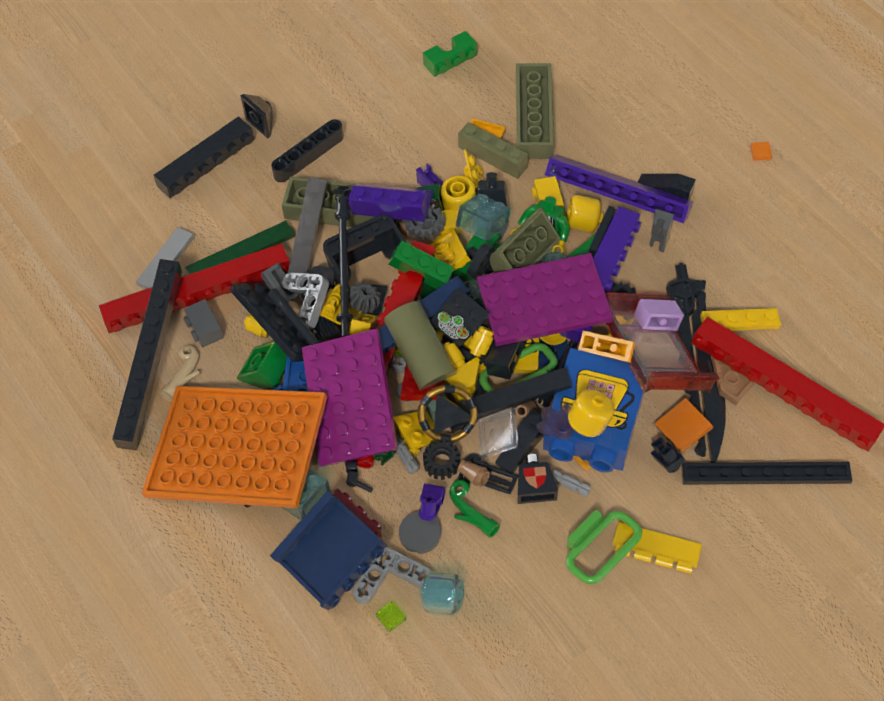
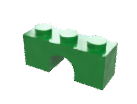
[423,31,477,77]
[388,241,454,289]

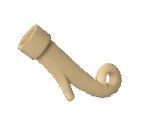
[160,345,200,402]

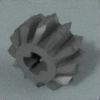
[348,282,381,314]

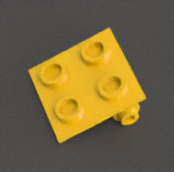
[463,149,484,192]
[320,284,362,329]
[393,410,441,455]

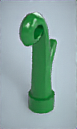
[449,480,500,538]

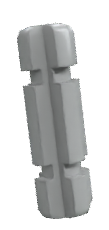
[396,437,419,474]
[552,470,591,496]

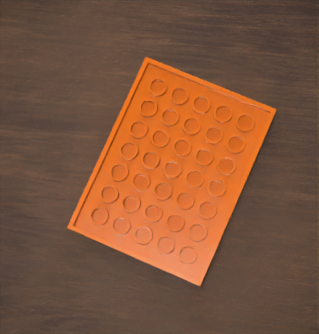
[142,386,327,509]

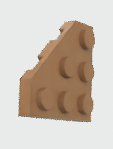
[711,356,755,406]

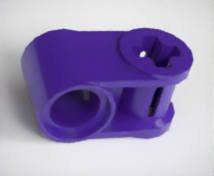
[419,483,446,521]

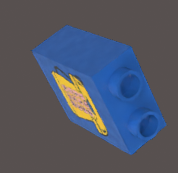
[543,348,650,472]

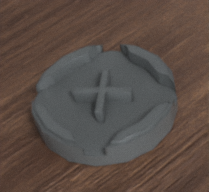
[399,512,441,554]

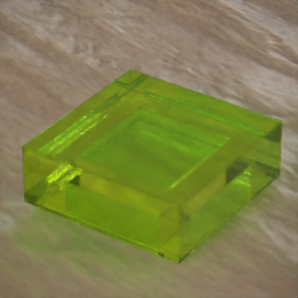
[375,601,406,632]

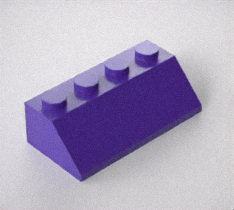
[348,183,433,222]

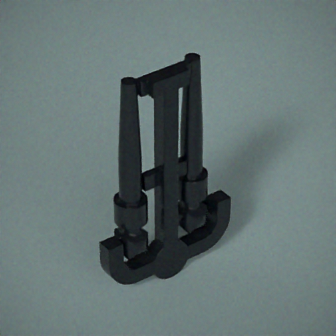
[458,454,518,494]

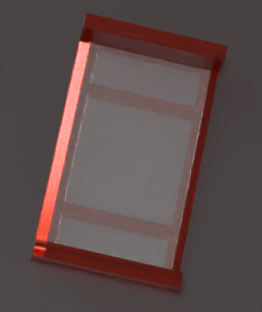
[605,293,720,393]

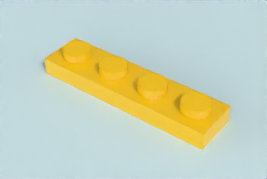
[700,308,781,331]

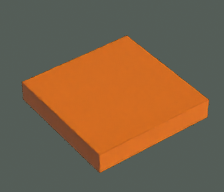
[654,398,713,454]

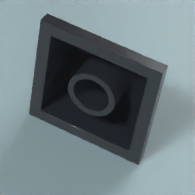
[240,94,273,139]

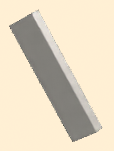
[136,227,194,289]

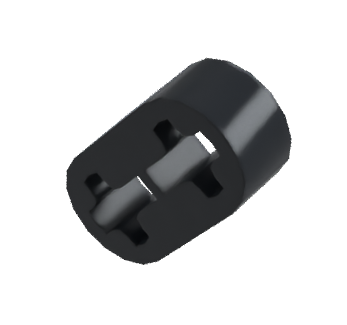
[467,243,495,280]

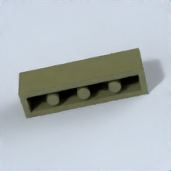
[458,122,528,179]

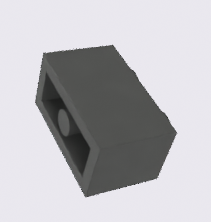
[183,299,223,348]

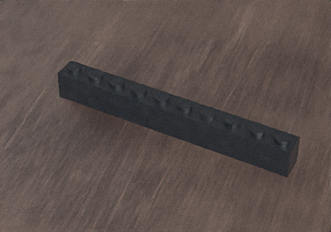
[112,259,182,451]

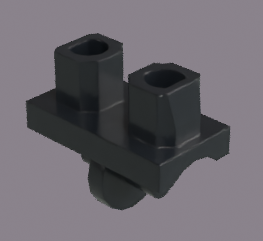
[651,438,686,473]

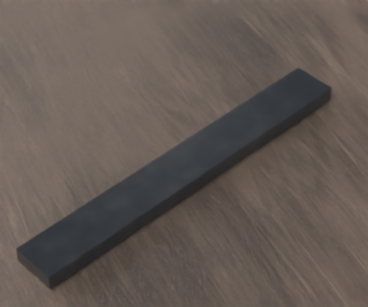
[681,462,852,485]

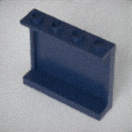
[270,491,387,610]

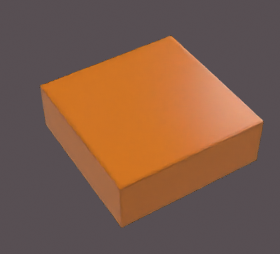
[750,142,772,161]

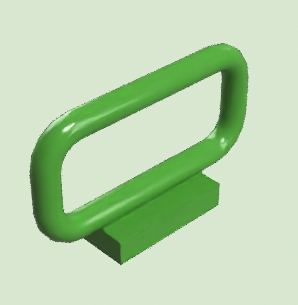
[479,343,558,393]
[566,510,642,585]

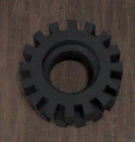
[423,439,460,480]

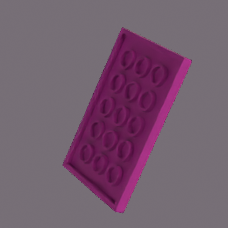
[477,253,613,346]
[302,329,398,467]

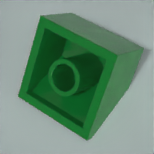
[237,341,287,389]

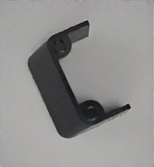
[323,214,407,292]

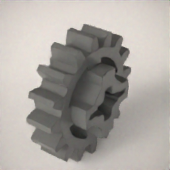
[404,204,445,240]

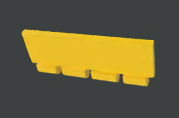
[612,522,702,574]

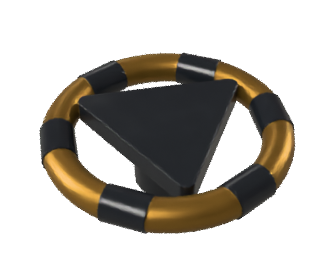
[417,385,477,443]

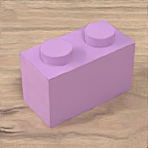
[634,299,684,331]

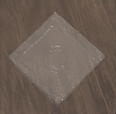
[478,407,518,459]

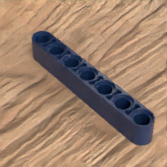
[378,276,471,355]

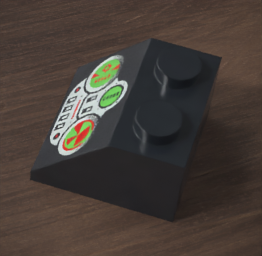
[430,288,490,347]

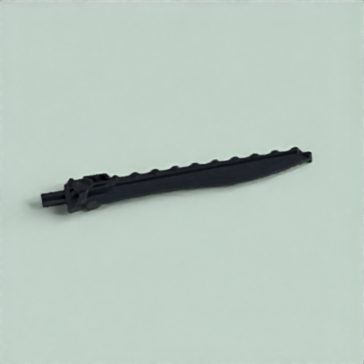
[666,263,726,463]

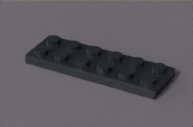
[230,282,310,362]

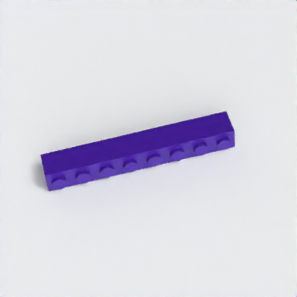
[545,155,693,223]
[560,207,642,343]

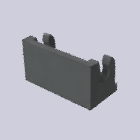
[650,209,674,253]
[260,263,300,303]

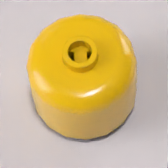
[441,175,477,212]
[566,195,603,233]
[568,390,614,437]

